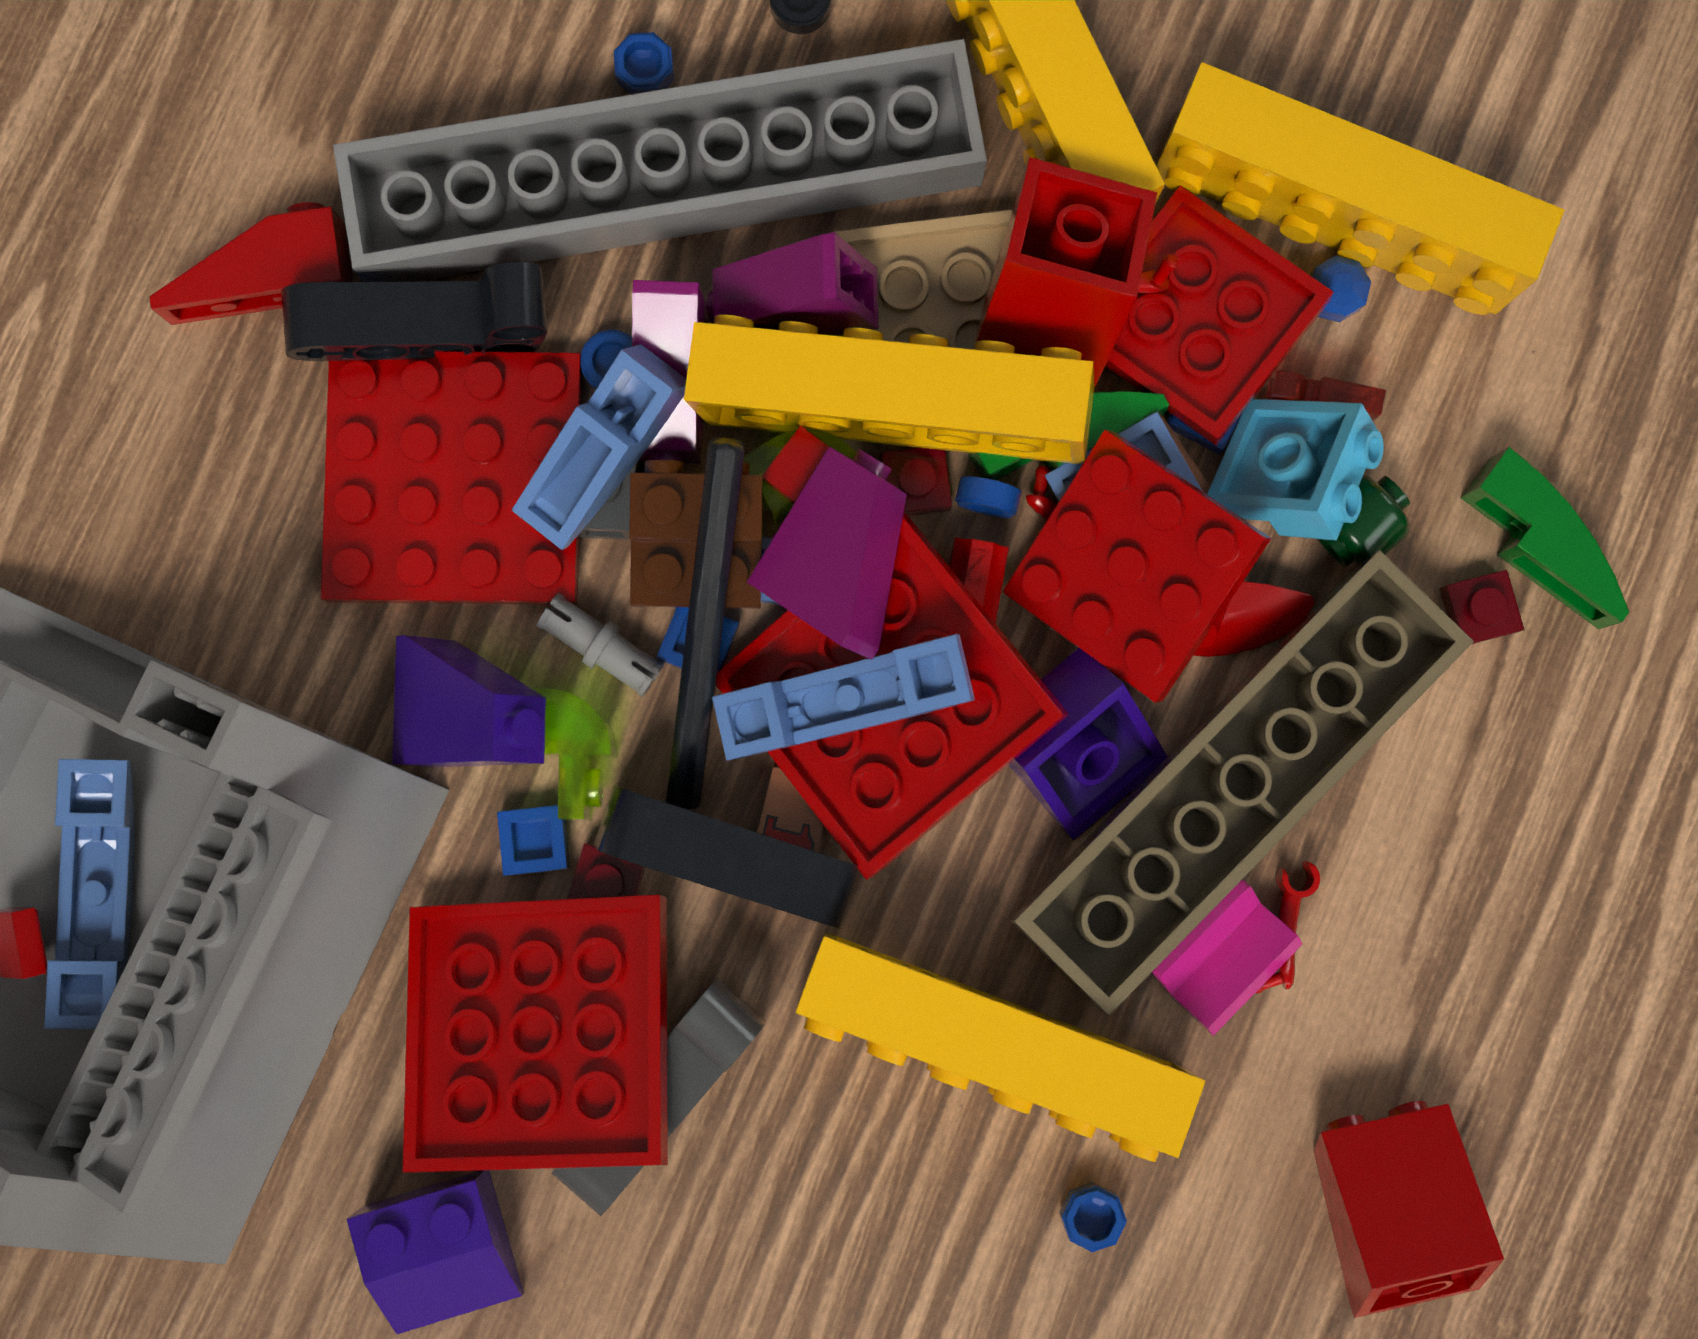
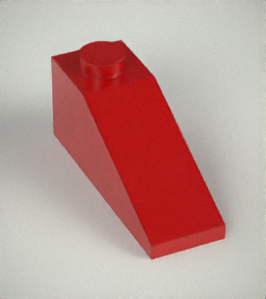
[149,202,354,325]

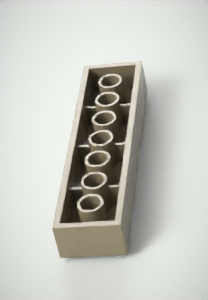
[1008,550,1474,1016]

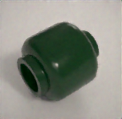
[1317,474,1410,567]

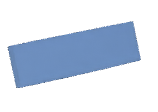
[512,344,686,550]

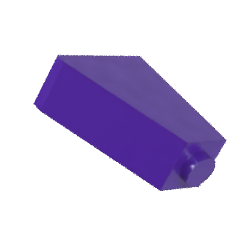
[392,635,546,767]

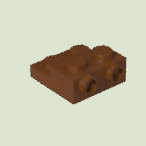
[629,460,763,609]

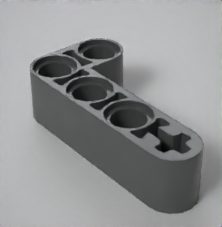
[552,978,767,1216]

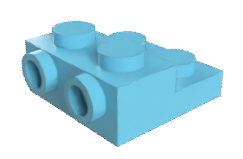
[1207,399,1384,541]

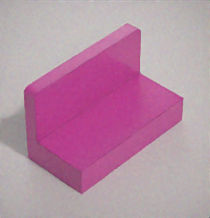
[1152,879,1303,1036]

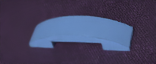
[712,634,975,761]
[44,759,134,1029]

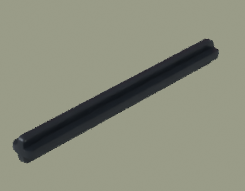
[666,438,745,811]

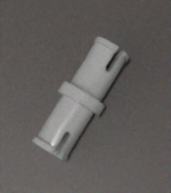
[536,593,665,697]

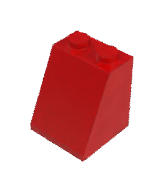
[973,157,1158,387]
[1313,1101,1504,1318]

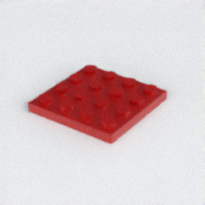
[321,351,583,605]
[715,513,1069,880]
[402,894,668,1172]

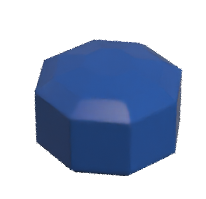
[614,32,674,95]
[1310,256,1371,323]
[1059,1182,1127,1252]

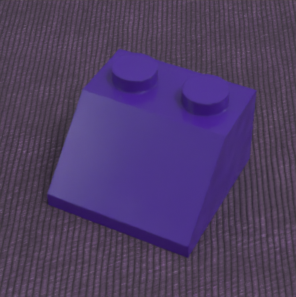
[1009,648,1167,841]
[347,1170,524,1335]

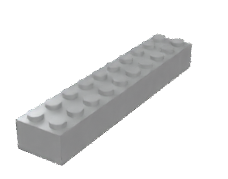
[333,39,987,282]

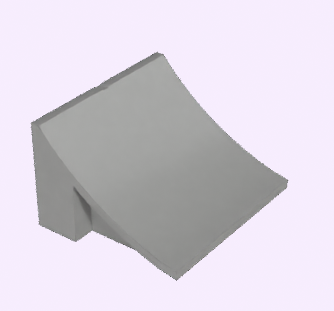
[0,587,449,1264]

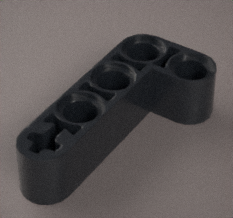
[281,262,548,361]
[592,786,858,928]

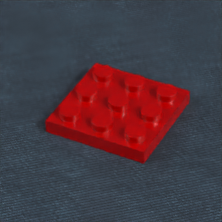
[1105,186,1334,446]
[1003,430,1272,703]

